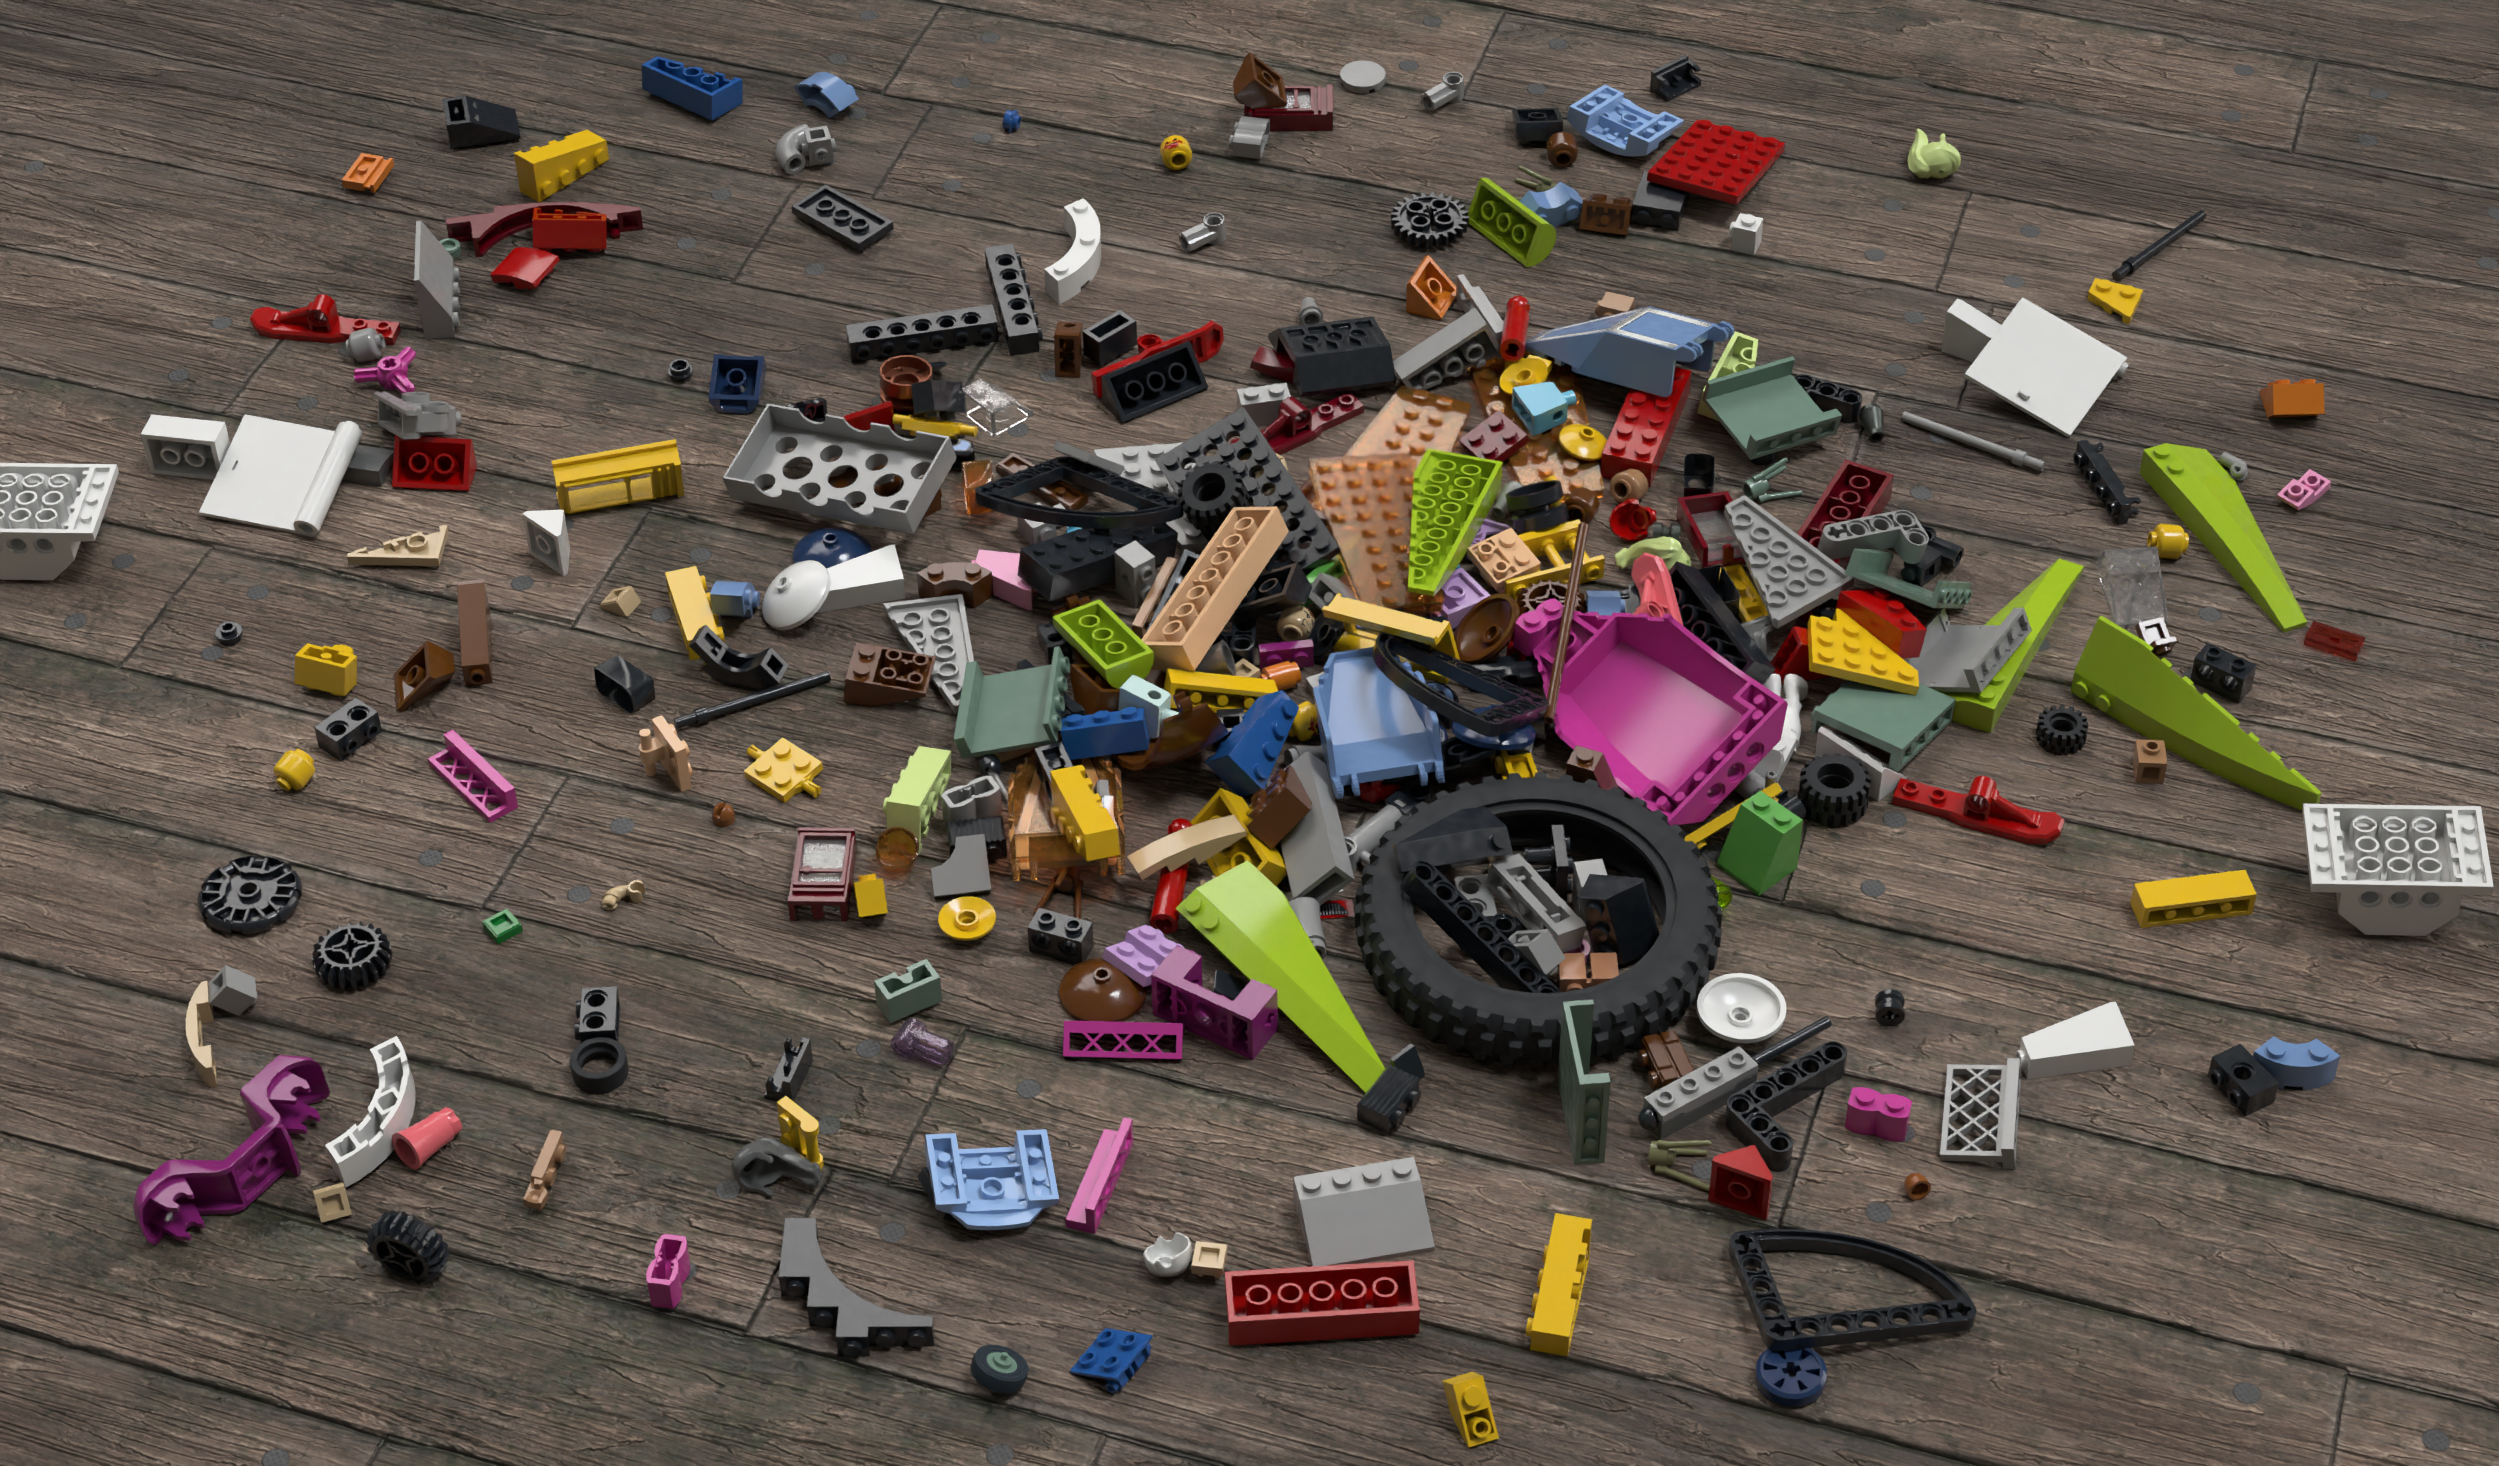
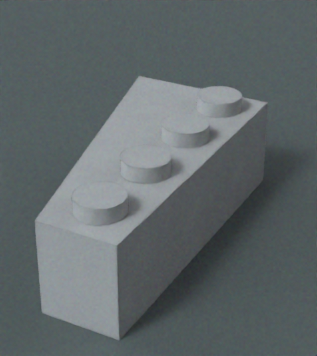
[1393,308,1503,395]

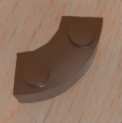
[917,562,994,608]

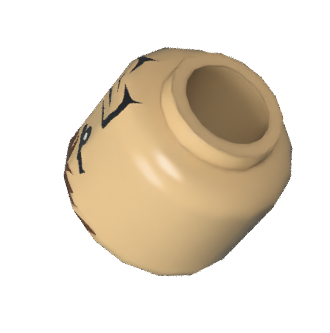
[1277,605,1315,642]

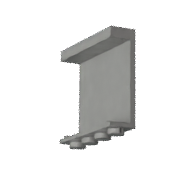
[1903,608,2032,692]

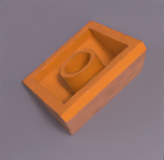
[1406,255,1456,320]

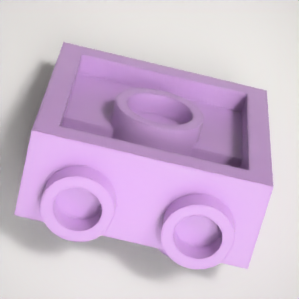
[1416,567,1491,629]
[1102,925,1184,987]

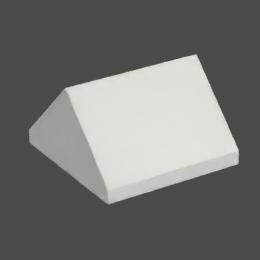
[522,510,570,576]

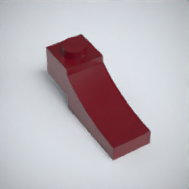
[1250,346,1295,384]

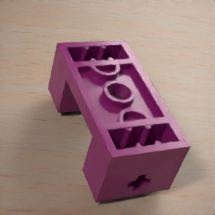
[1151,945,1278,1060]

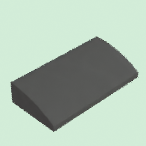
[341,445,394,487]

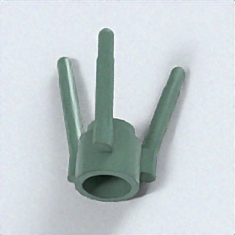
[1742,458,1803,503]

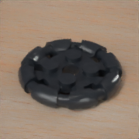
[197,855,302,935]

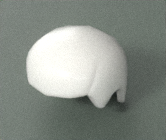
[1143,1232,1192,1277]

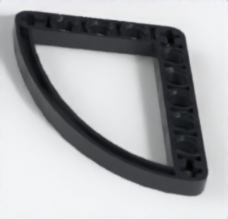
[975,456,1184,529]
[1372,632,1549,737]
[1728,1229,1977,1351]

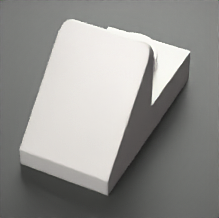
[1753,734,1797,782]

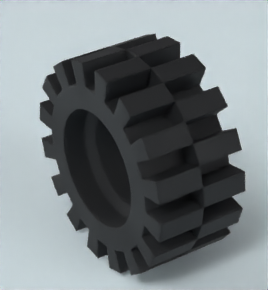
[2036,705,2088,755]

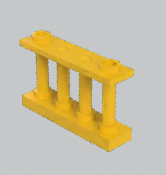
[1504,519,1605,601]

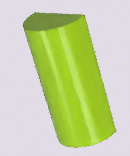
[1468,178,1556,267]
[1052,599,1154,689]

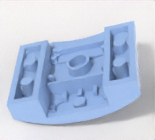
[1567,85,1684,156]
[924,1129,1059,1230]

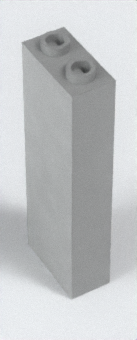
[1267,751,1355,906]

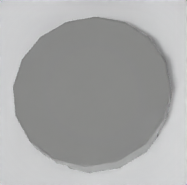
[1340,60,1386,94]

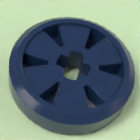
[1755,1348,1827,1407]

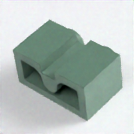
[874,959,942,1023]

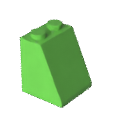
[1717,790,1803,896]

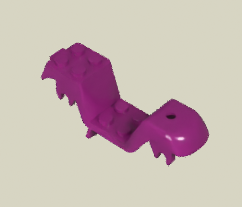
[133,1055,330,1244]

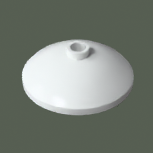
[762,560,831,630]
[1697,973,1786,1043]

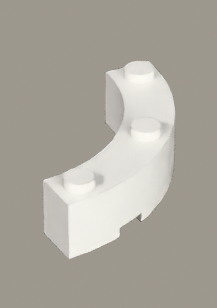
[1044,198,1101,304]
[325,1036,416,1187]

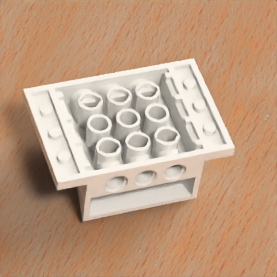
[0,463,119,580]
[2302,804,2493,936]

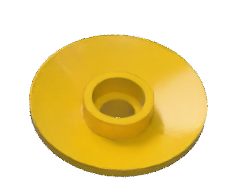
[1499,358,1548,395]
[1559,424,1607,461]
[938,896,996,941]

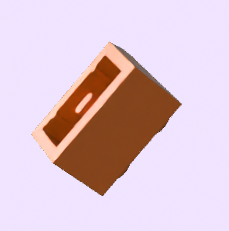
[2260,379,2325,417]

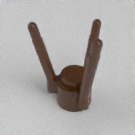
[1033,862,1084,919]

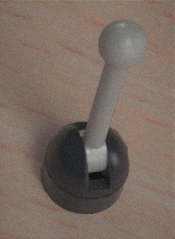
[978,755,1018,811]

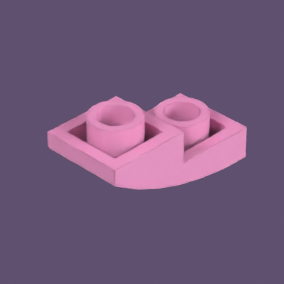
[2277,469,2331,510]

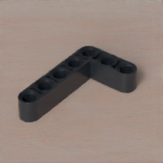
[1749,374,1862,466]
[1725,1041,1847,1172]

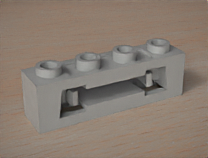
[1486,853,1586,953]

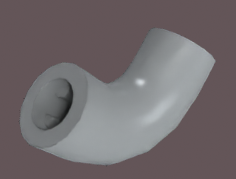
[775,124,809,175]

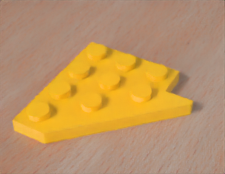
[1807,608,1919,696]

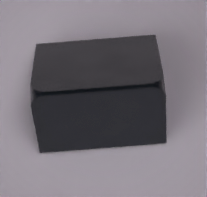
[1214,970,1245,1001]
[1390,1043,1425,1080]

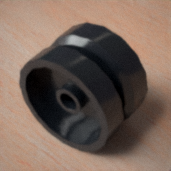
[1505,480,1569,532]

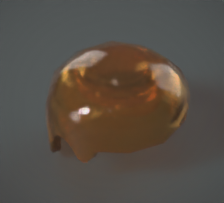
[875,827,919,873]

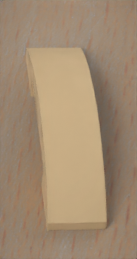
[185,981,217,1088]

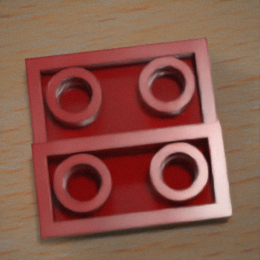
[490,247,560,290]

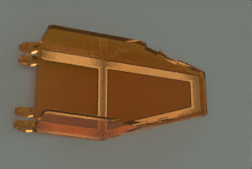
[1008,746,1126,881]

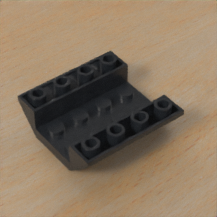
[1268,316,1396,397]

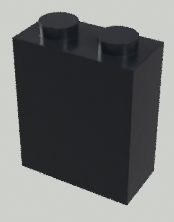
[1631,171,1690,231]

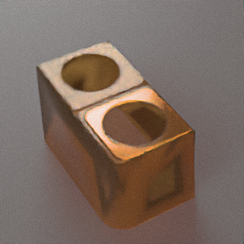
[962,460,994,515]

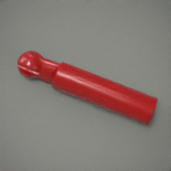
[1500,295,1531,362]
[1150,818,1193,934]

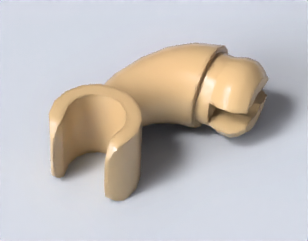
[602,880,645,911]

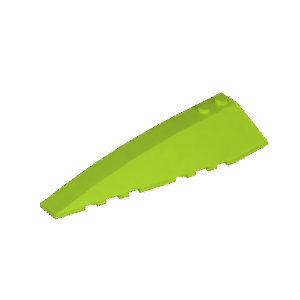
[2139,443,2307,633]
[1408,449,1503,596]
[1938,558,2084,733]
[2071,616,2321,810]
[1176,860,1386,1093]

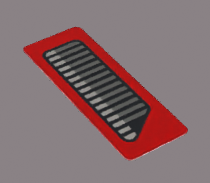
[1320,899,1355,919]

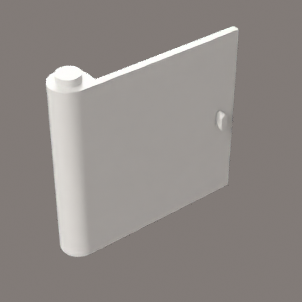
[1964,298,2129,438]
[199,414,362,536]

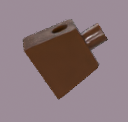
[1054,321,1084,378]

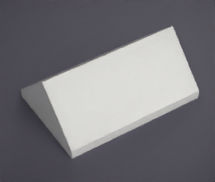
[1815,726,1907,801]

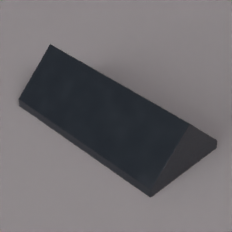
[1101,341,1208,423]

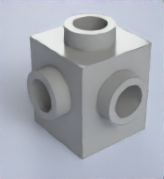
[801,126,836,166]

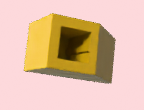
[852,874,888,917]
[1442,1372,1499,1447]

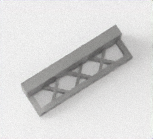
[1456,274,1504,345]

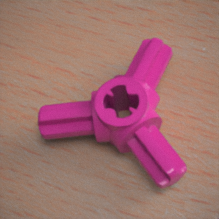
[354,347,416,394]

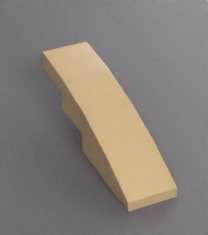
[1127,815,1247,880]

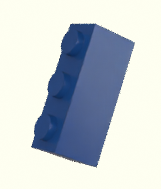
[1060,707,1150,760]

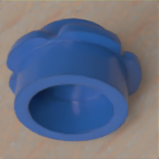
[1003,110,1021,132]

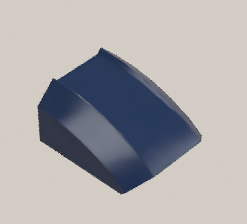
[708,354,767,414]

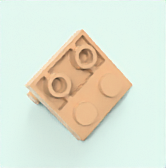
[1466,528,1541,594]
[639,715,693,792]

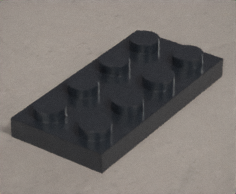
[791,184,894,251]

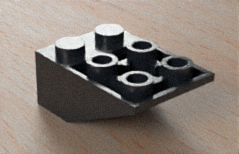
[442,96,521,148]

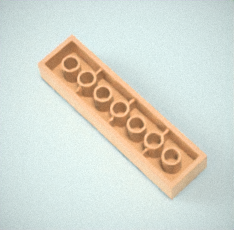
[1141,507,1289,671]

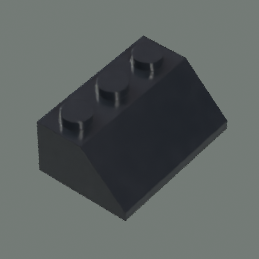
[1229,562,1312,622]
[1578,874,1660,965]

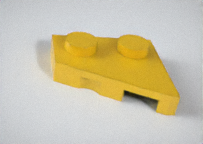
[2087,278,2143,324]

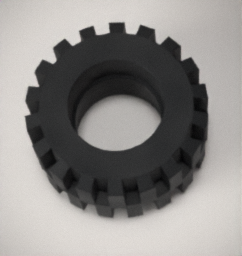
[1178,461,1250,534]
[1798,754,1871,827]

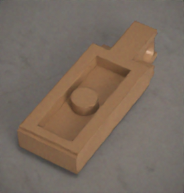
[523,1129,567,1211]

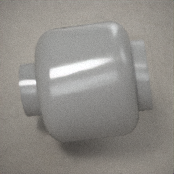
[346,327,385,363]

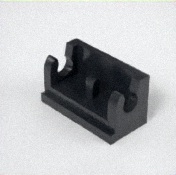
[1650,55,1702,102]
[764,1037,813,1102]

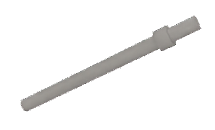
[1901,411,2046,471]

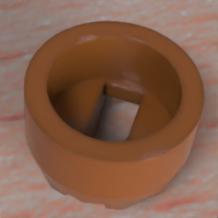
[712,802,735,827]
[1904,1173,1931,1200]

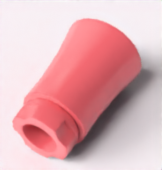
[392,1107,462,1170]

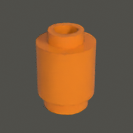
[1259,661,1302,691]

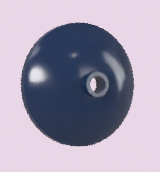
[793,527,872,569]
[1452,705,1536,750]

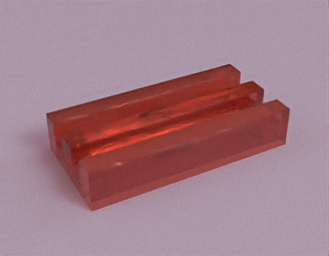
[2303,621,2366,661]

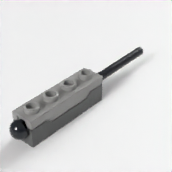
[1638,1016,1832,1140]

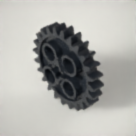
[1391,192,1469,248]

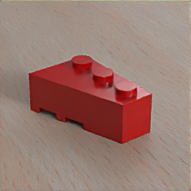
[533,207,607,252]
[1835,587,1927,659]

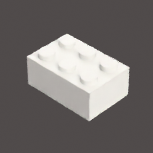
[141,415,230,480]

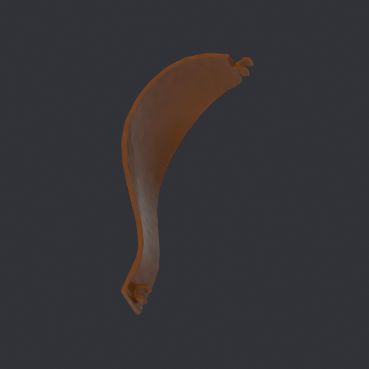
[1050,594,1229,771]

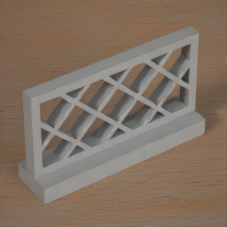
[1940,1058,2021,1169]

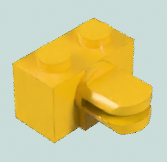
[295,643,357,696]

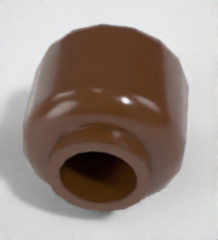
[1547,132,1578,167]
[1563,487,1600,524]

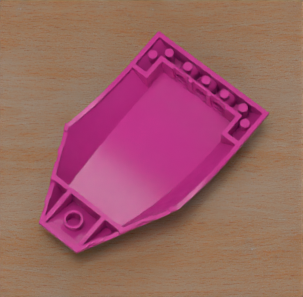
[1533,611,1788,825]

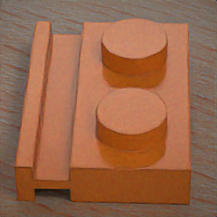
[342,153,394,193]

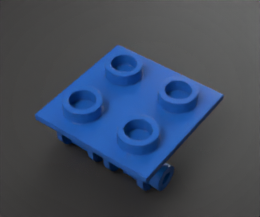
[1070,1328,1153,1393]

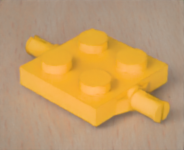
[893,414,978,439]
[744,737,823,803]

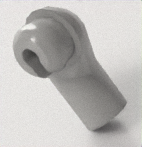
[2219,452,2248,481]

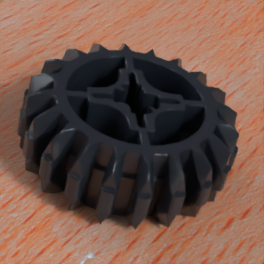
[312,921,392,991]
[365,1210,450,1283]

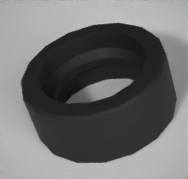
[569,1037,629,1094]

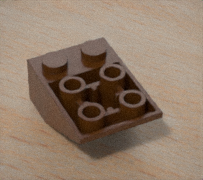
[843,642,936,707]
[1246,765,1312,849]

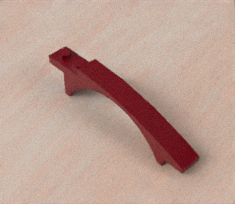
[446,202,643,257]

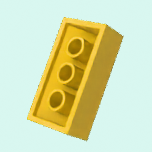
[1191,788,1287,886]

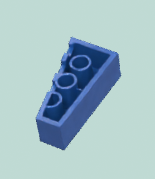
[642,56,743,120]
[1205,690,1299,797]

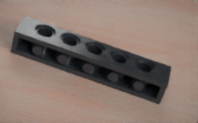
[984,244,1043,356]
[845,304,999,363]

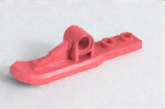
[1631,553,1683,625]

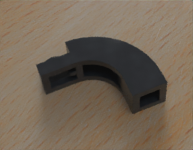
[689,625,789,691]

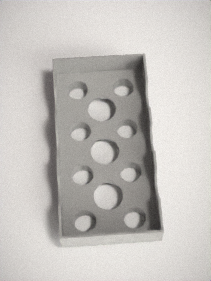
[723,403,957,534]

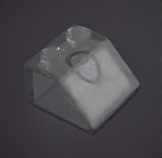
[963,379,1033,437]

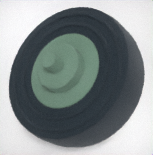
[970,1345,1029,1393]

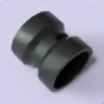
[1652,522,1680,541]

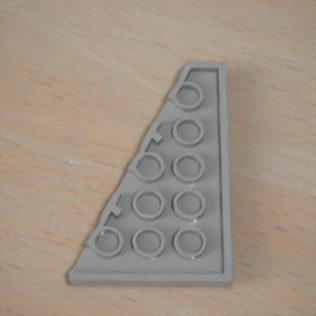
[1094,442,1208,552]
[1724,495,1855,629]

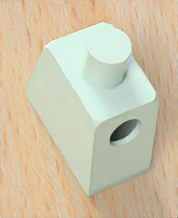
[1118,675,1179,738]

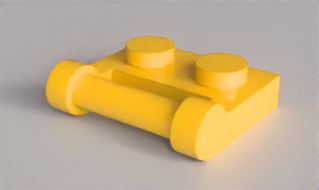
[777,1096,824,1170]

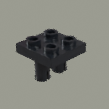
[1524,825,1573,902]

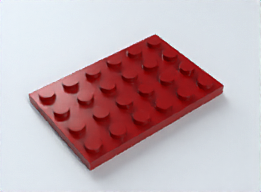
[1647,120,1785,205]

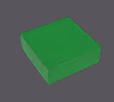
[482,908,523,944]

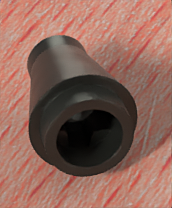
[1859,403,1884,442]

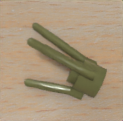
[1514,165,1557,201]
[1648,1140,1712,1192]

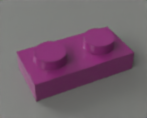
[1258,639,1314,672]

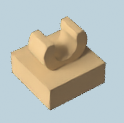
[313,1183,352,1223]
[1191,1241,1227,1279]

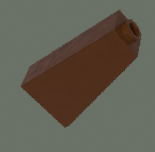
[457,579,493,686]

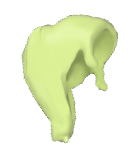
[1908,129,1961,179]
[1615,536,1691,571]

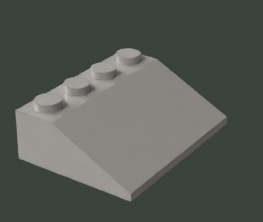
[414,220,460,340]
[1293,1157,1435,1266]

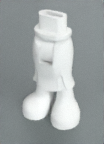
[1763,674,1808,757]

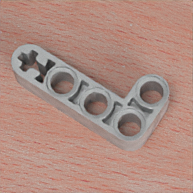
[1817,510,1929,564]

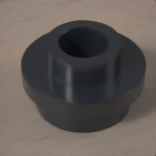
[668,359,693,381]
[215,621,243,646]

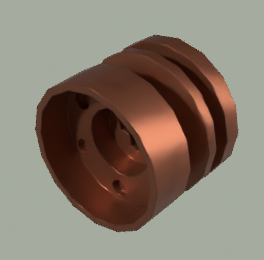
[880,355,932,417]

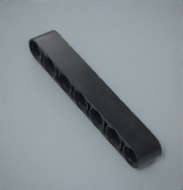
[1402,860,1560,993]

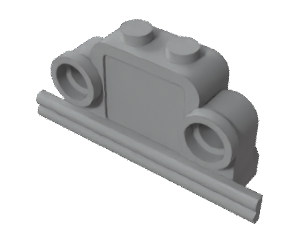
[374,391,461,439]

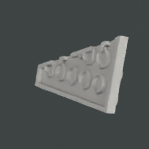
[883,594,974,713]

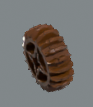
[1516,579,1587,617]

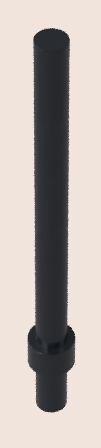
[2112,210,2206,280]
[673,671,831,729]

